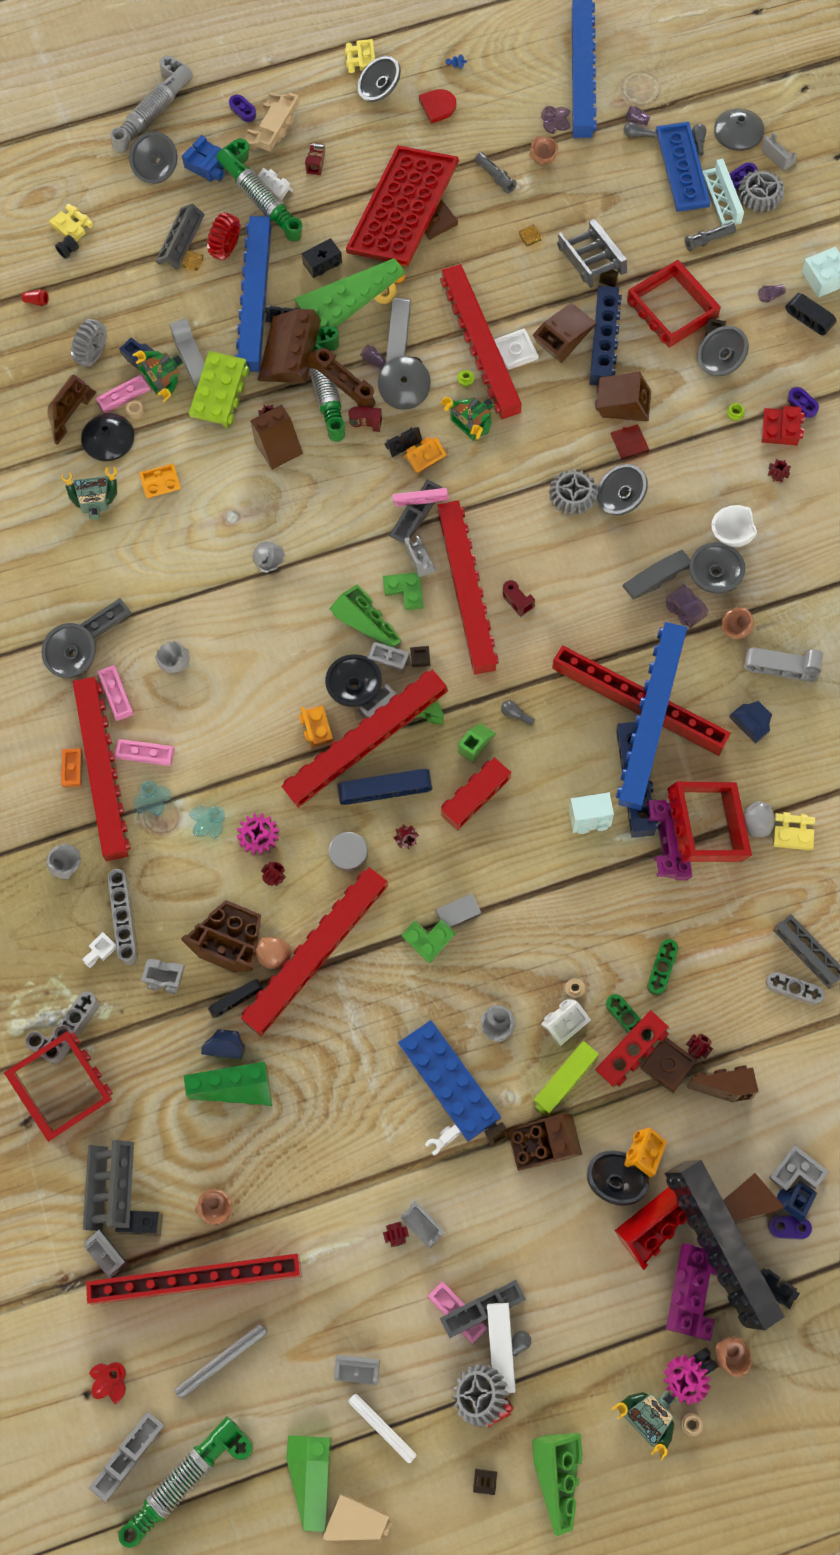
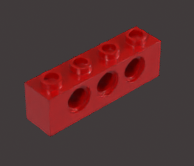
[595,1010,669,1088]

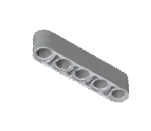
[386,298,411,363]
[108,869,138,966]

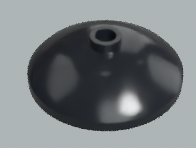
[81,413,134,461]
[325,654,382,707]
[587,1151,649,1206]

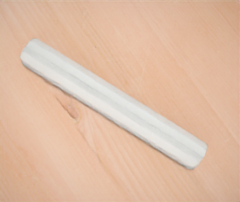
[348,1394,417,1463]

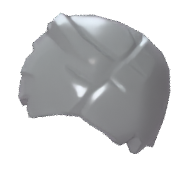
[253,541,285,573]
[155,641,190,673]
[743,801,775,838]
[46,844,82,879]
[480,1005,515,1042]

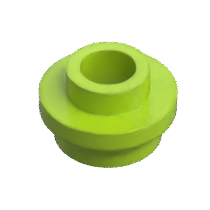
[457,370,475,387]
[727,403,745,421]

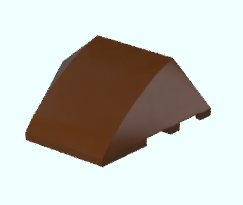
[47,374,96,445]
[181,900,261,973]

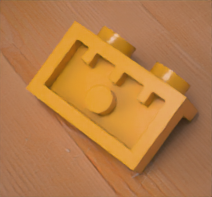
[403,436,447,474]
[139,463,181,498]
[298,705,333,747]
[624,1127,667,1177]

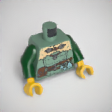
[61,467,118,520]
[611,1391,676,1461]

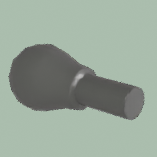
[623,122,656,138]
[692,123,707,156]
[501,700,535,726]
[512,1331,532,1357]

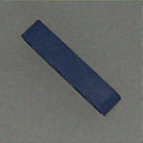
[337,769,433,805]

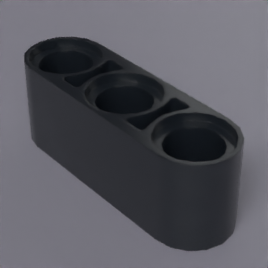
[785,293,837,335]

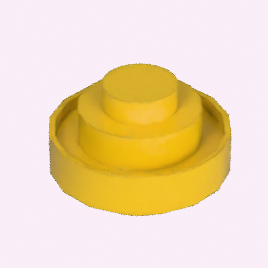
[374,283,397,304]

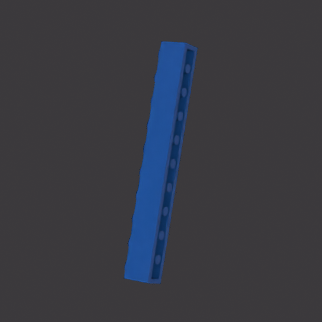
[572,0,597,138]
[235,216,272,372]
[616,622,687,811]

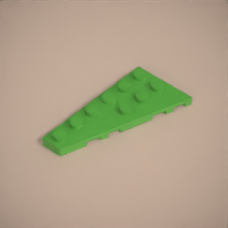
[294,258,406,328]

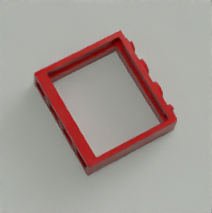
[627,260,721,348]
[667,781,752,862]
[4,1031,113,1142]

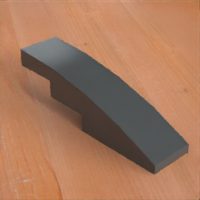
[389,479,443,544]
[622,550,691,600]
[440,1280,526,1338]

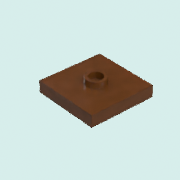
[425,199,458,240]
[640,1037,697,1093]

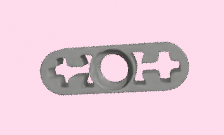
[766,972,824,1005]

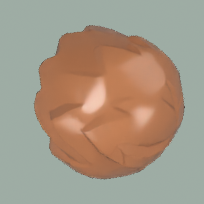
[529,136,558,165]
[721,607,754,639]
[255,937,292,969]
[195,1189,232,1225]
[715,1336,752,1377]

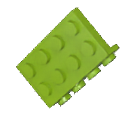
[189,351,249,429]

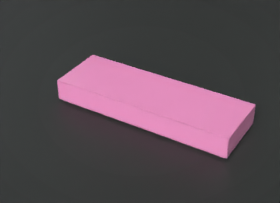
[95,374,151,414]
[392,488,449,507]
[97,665,134,721]
[114,739,175,766]
[427,1281,488,1344]

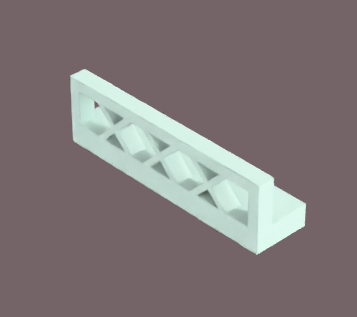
[702,159,744,226]

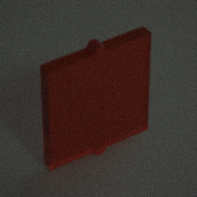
[610,424,649,460]

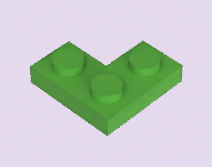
[383,573,423,610]
[401,920,456,963]

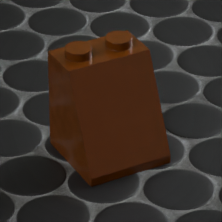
[595,371,651,422]
[250,404,303,470]
[723,1173,784,1224]

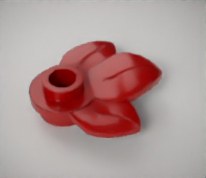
[89,1362,126,1404]

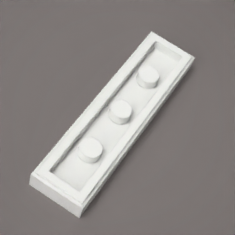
[487,1303,516,1393]

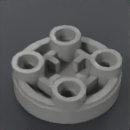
[329,832,368,872]

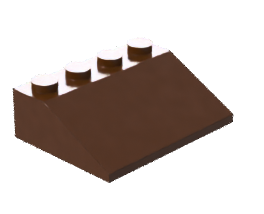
[257,309,321,383]

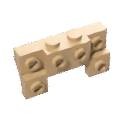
[245,92,300,152]

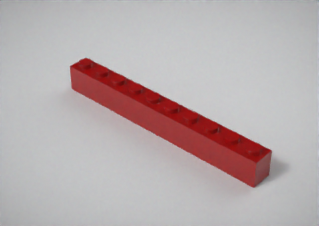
[440,264,522,419]
[438,500,499,675]
[552,645,731,756]
[281,669,448,808]
[72,676,131,862]
[241,867,388,1037]
[86,1253,302,1305]

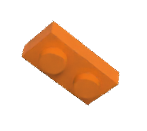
[61,748,82,787]

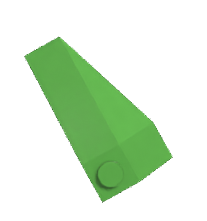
[329,585,402,648]
[532,1433,582,1536]
[286,1435,332,1532]

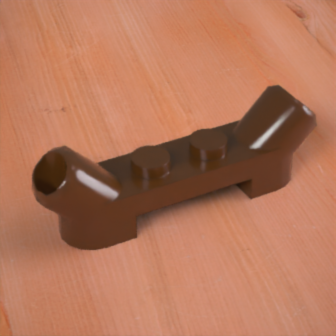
[306,348,376,408]

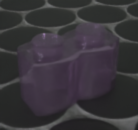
[666,584,708,628]

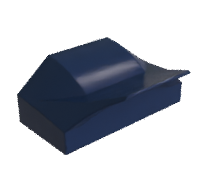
[119,338,154,370]
[729,701,772,744]
[201,1029,245,1059]
[776,1181,817,1223]

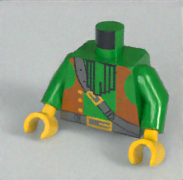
[133,350,183,402]
[440,397,494,441]

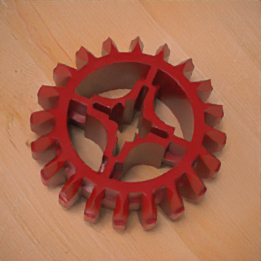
[207,212,241,260]

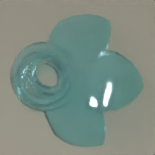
[134,781,172,816]
[189,806,225,839]

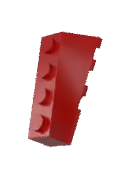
[614,1187,687,1270]

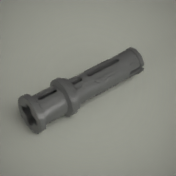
[475,152,517,193]
[685,222,736,251]

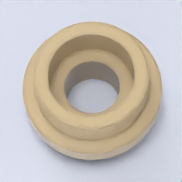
[565,978,585,999]
[681,1413,703,1436]

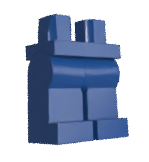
[182,135,224,182]

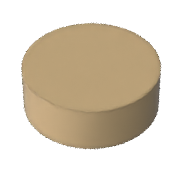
[126,400,144,419]

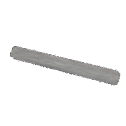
[175,1324,267,1399]

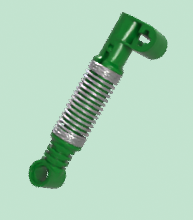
[216,138,303,242]
[309,326,345,442]
[118,1416,254,1548]

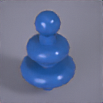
[445,54,467,69]

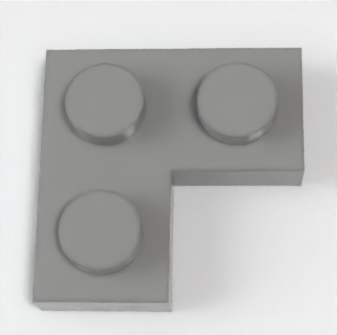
[769,1145,828,1192]

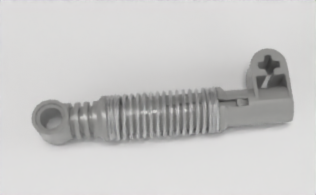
[110,56,193,152]

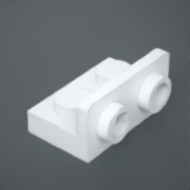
[258,168,293,201]
[541,999,591,1046]

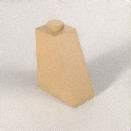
[322,1494,392,1541]

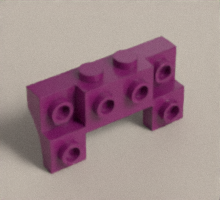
[646,800,693,880]
[666,1243,718,1341]

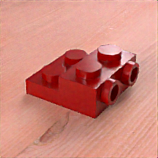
[762,406,805,446]

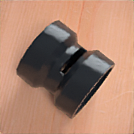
[55,235,79,259]
[689,1347,719,1375]

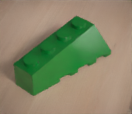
[184,1062,272,1106]

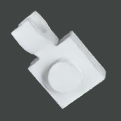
[82,932,116,968]
[425,1125,460,1156]

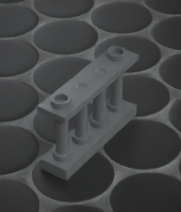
[557,219,627,288]
[83,1140,134,1231]

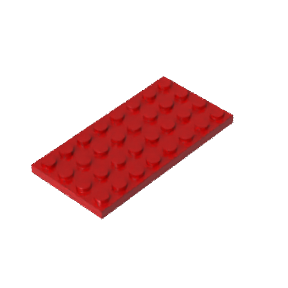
[346,145,459,266]

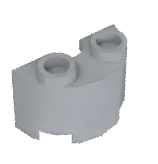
[141,958,185,994]

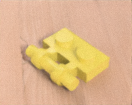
[345,39,375,73]
[49,204,93,242]
[773,812,815,851]

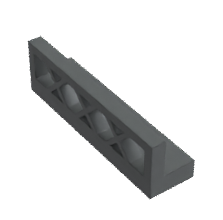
[155,203,205,269]
[773,914,840,989]

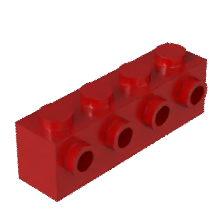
[441,757,511,831]

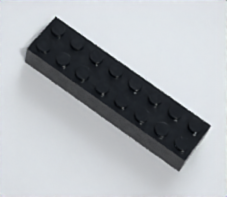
[664,1160,785,1330]

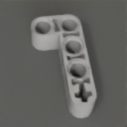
[169,318,205,389]
[744,648,823,682]
[25,991,99,1064]

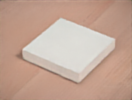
[494,328,539,370]

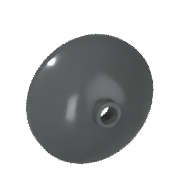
[358,56,401,102]
[714,108,764,151]
[129,131,178,184]
[698,326,749,376]
[378,356,431,410]
[597,464,648,516]
[689,542,745,594]
[42,623,96,678]

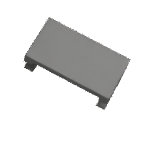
[761,132,797,171]
[404,536,436,577]
[368,642,410,673]
[357,684,397,719]
[435,893,481,927]
[401,1201,445,1249]
[84,1230,128,1278]
[334,1355,380,1385]

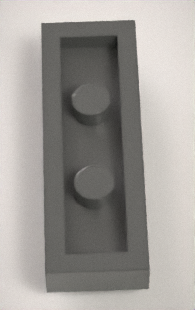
[80,598,131,639]

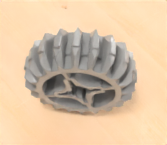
[738,169,785,213]
[71,319,107,367]
[549,469,598,516]
[452,1364,510,1427]

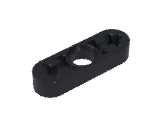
[208,979,263,1018]

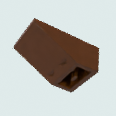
[532,302,597,363]
[687,1065,759,1103]
[508,1113,582,1171]

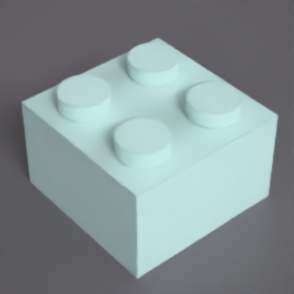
[801,246,840,298]
[569,792,614,834]

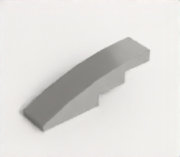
[89,1412,164,1504]

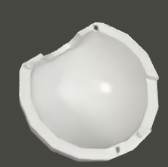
[712,505,757,547]

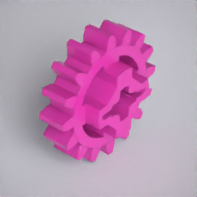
[237,813,279,855]
[664,1355,711,1405]

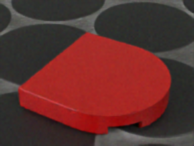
[419,89,456,124]

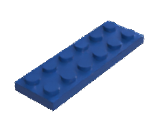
[656,122,710,212]
[398,1020,501,1142]

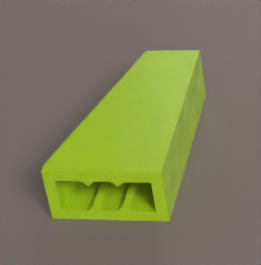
[533,1041,599,1117]

